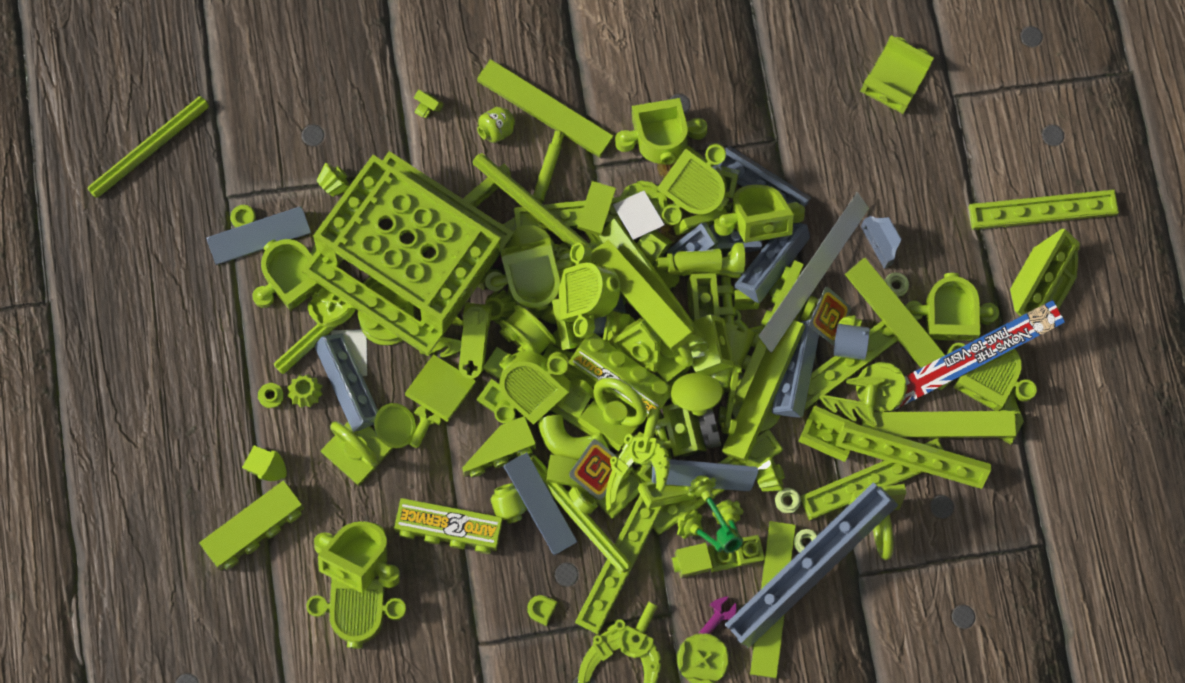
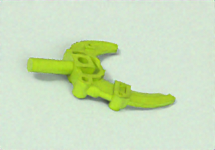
[606,408,670,512]
[578,602,661,683]

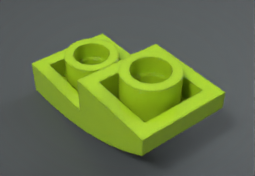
[546,455,587,491]
[707,535,765,573]

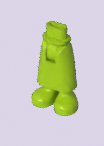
[655,243,745,278]

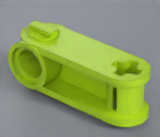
[459,302,492,379]

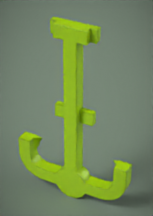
[718,362,742,434]

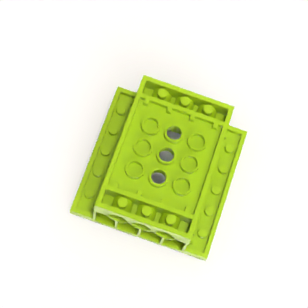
[302,151,514,356]

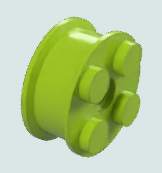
[358,286,414,346]
[499,305,556,354]

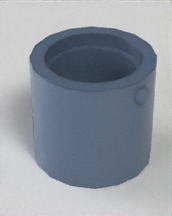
[834,324,869,360]

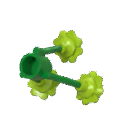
[677,475,744,553]

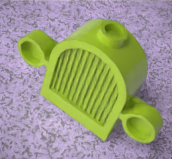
[615,98,707,165]
[657,143,729,225]
[714,184,805,243]
[485,238,576,311]
[252,239,321,311]
[558,243,621,339]
[905,273,999,341]
[947,343,1037,411]
[494,351,571,424]
[314,521,400,593]
[306,578,406,649]

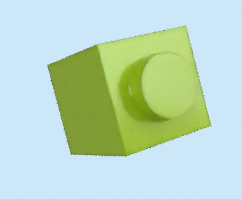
[671,543,712,578]

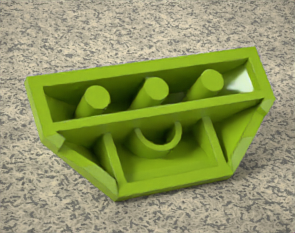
[1010,229,1080,317]

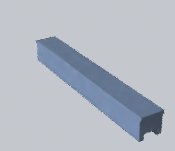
[725,482,898,648]

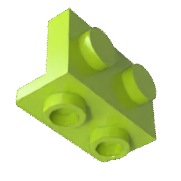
[798,406,858,462]

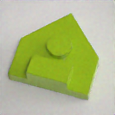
[608,318,661,372]

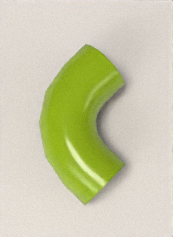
[538,414,593,460]

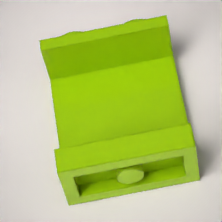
[860,35,934,114]

